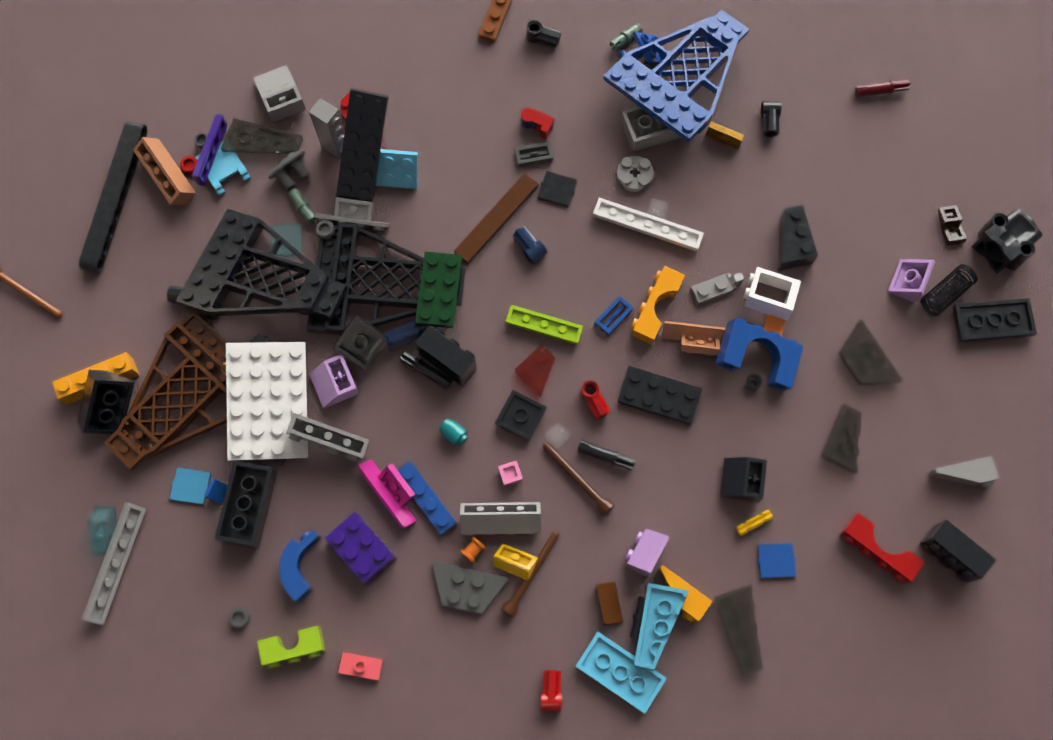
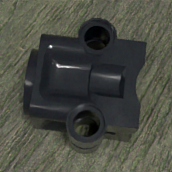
[971,209,1043,274]

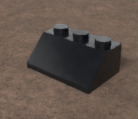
[77,370,134,434]

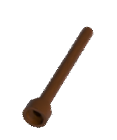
[543,443,615,516]
[500,531,559,618]

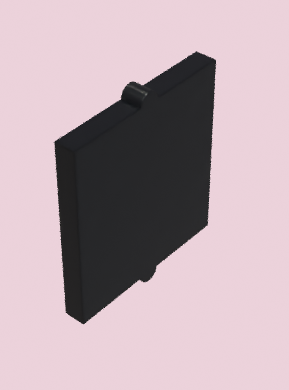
[538,171,577,207]

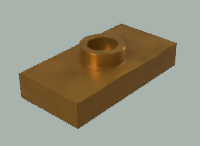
[706,122,744,149]

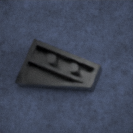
[777,205,818,271]

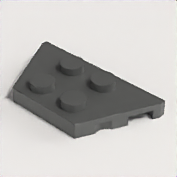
[432,562,508,614]

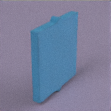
[170,468,211,505]

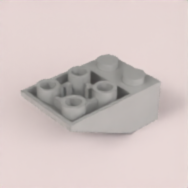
[253,65,306,123]

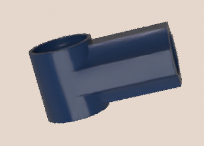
[512,226,548,264]

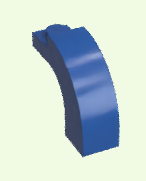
[279,530,321,603]

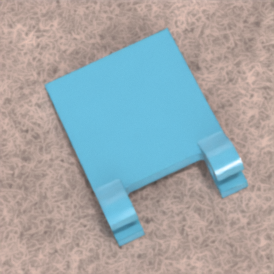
[195,140,251,196]

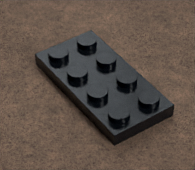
[953,298,1037,342]
[617,366,702,426]

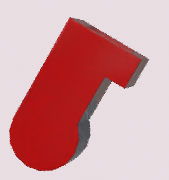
[521,107,555,140]

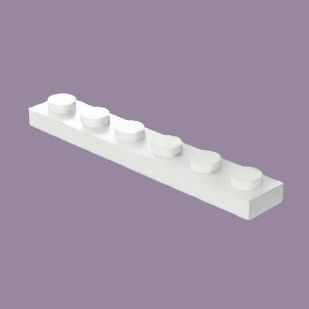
[593,198,704,252]

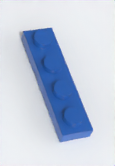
[398,461,457,535]

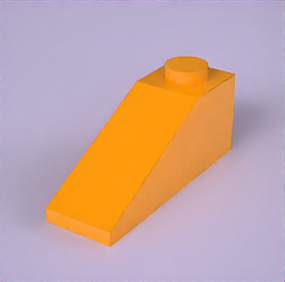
[658,565,713,623]

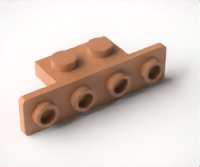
[662,321,726,356]

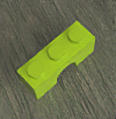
[257,626,326,669]

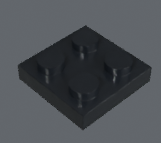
[495,390,547,442]

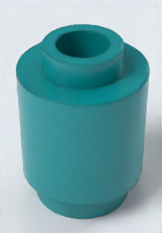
[439,418,468,446]

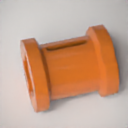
[460,537,486,563]

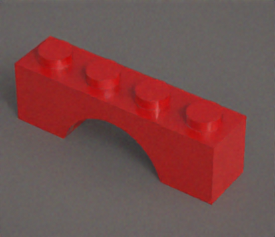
[840,512,925,584]

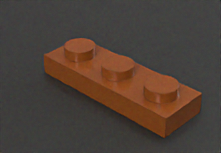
[478,0,512,43]

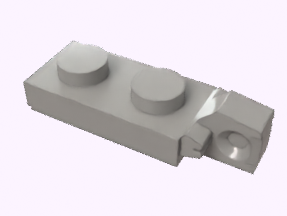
[690,273,744,305]

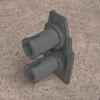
[268,150,311,190]

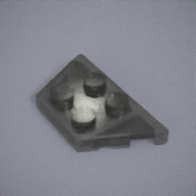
[838,319,903,385]

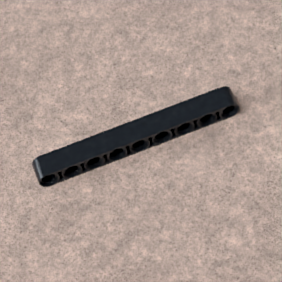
[79,121,147,273]

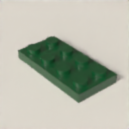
[415,251,463,329]

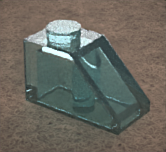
[87,506,117,553]

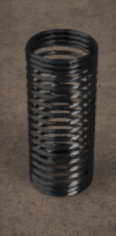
[920,264,978,316]

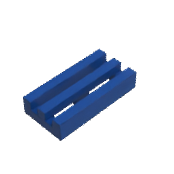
[594,296,634,336]

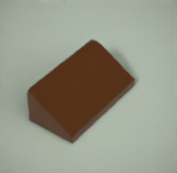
[595,582,623,626]

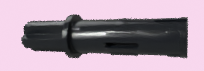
[400,352,453,390]
[577,440,635,470]

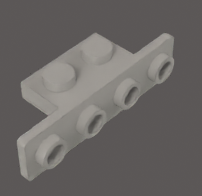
[314,197,390,230]

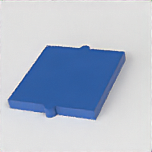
[757,543,796,578]

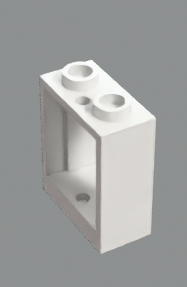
[743,267,801,321]

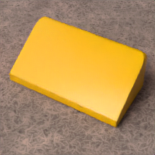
[493,544,538,580]

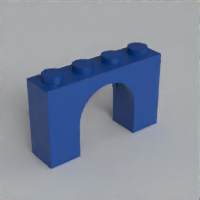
[715,318,803,392]

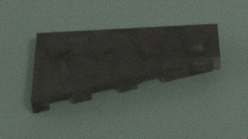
[713,584,763,676]

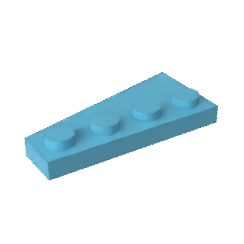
[634,583,689,670]

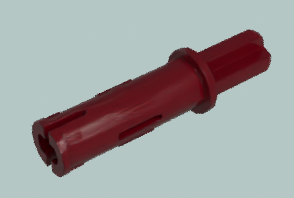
[855,80,910,97]

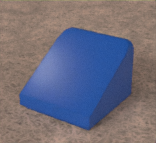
[204,478,228,504]

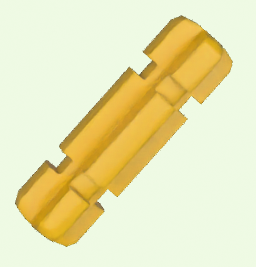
[736,510,773,536]

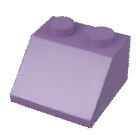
[625,529,670,578]

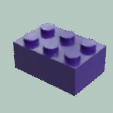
[325,511,397,586]

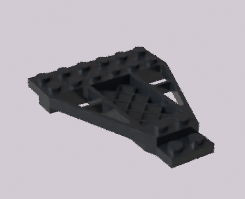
[176,209,348,320]
[307,223,466,335]

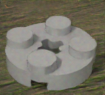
[617,156,653,192]

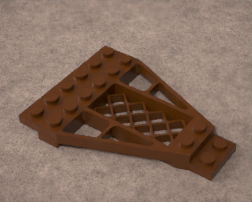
[104,311,228,471]

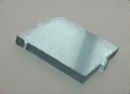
[271,223,302,257]

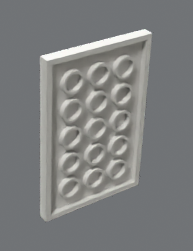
[226,342,308,461]

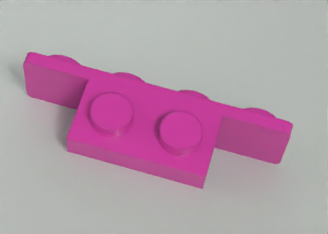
[357,460,417,529]

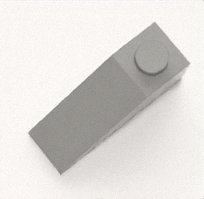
[929,456,999,488]

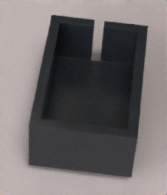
[415,325,477,387]
[919,519,996,583]

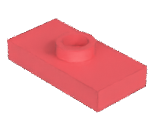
[338,652,383,681]

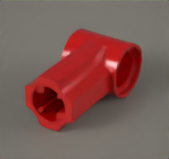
[580,380,611,420]
[541,670,562,713]

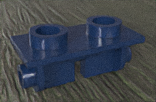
[384,320,423,351]

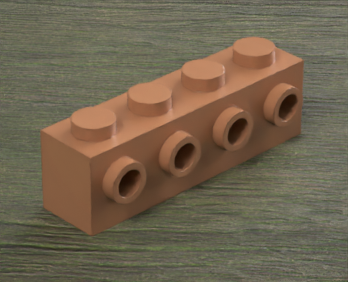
[133,137,196,205]

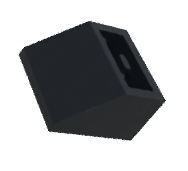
[720,457,767,503]

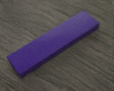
[192,114,228,186]

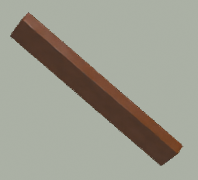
[454,173,539,264]

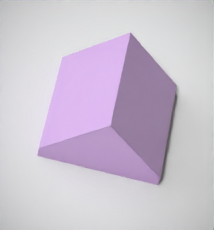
[888,259,935,303]

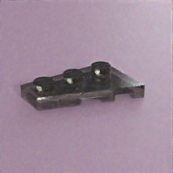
[820,404,862,474]

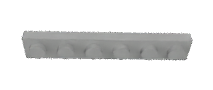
[82,502,146,625]

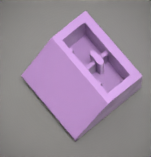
[309,354,359,409]

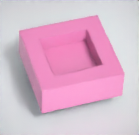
[498,460,523,486]

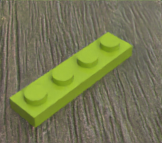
[505,305,583,345]

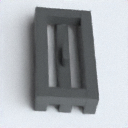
[514,141,553,167]

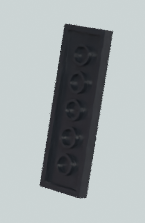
[336,88,389,202]

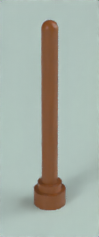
[0,267,62,318]

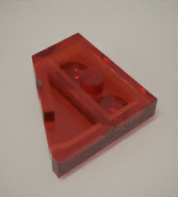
[515,344,555,397]

